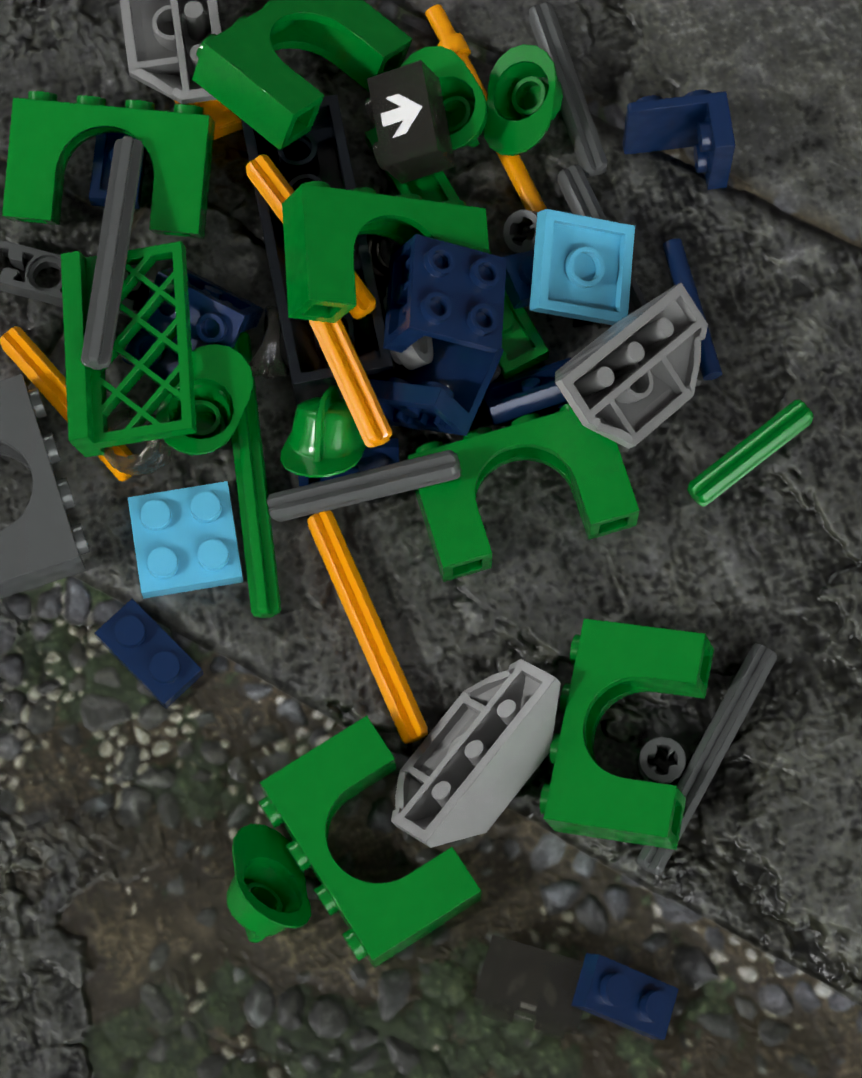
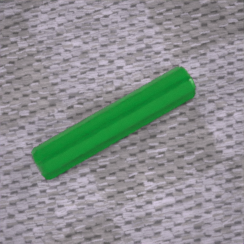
[687,399,814,507]

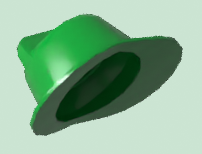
[484,44,563,156]
[396,46,488,152]
[156,344,254,456]
[280,385,366,478]
[226,824,311,943]

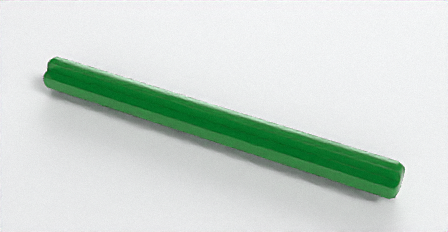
[232,332,281,618]

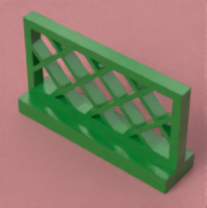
[61,241,197,458]

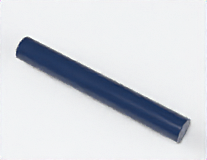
[662,238,723,380]

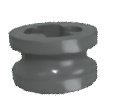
[503,209,537,253]
[637,737,686,785]

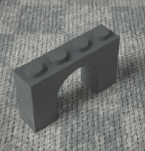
[0,374,90,599]

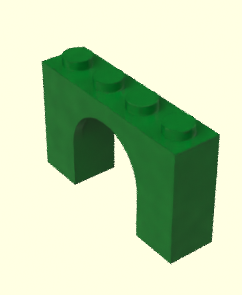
[192,0,413,150]
[2,91,215,239]
[282,181,489,323]
[408,403,640,582]
[540,618,714,850]
[258,716,481,968]

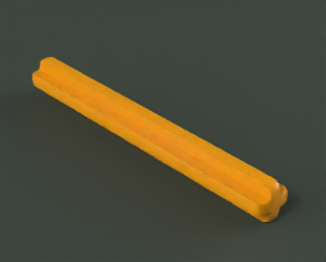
[307,510,428,744]

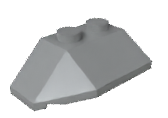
[120,0,222,104]
[555,283,708,449]
[391,659,561,848]

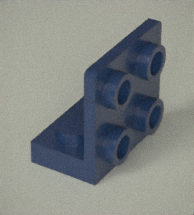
[623,90,735,190]
[383,234,507,353]
[123,267,264,380]
[369,338,504,436]

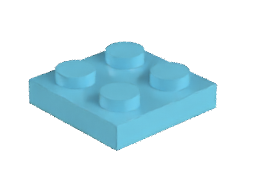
[529,209,635,325]
[128,481,244,599]

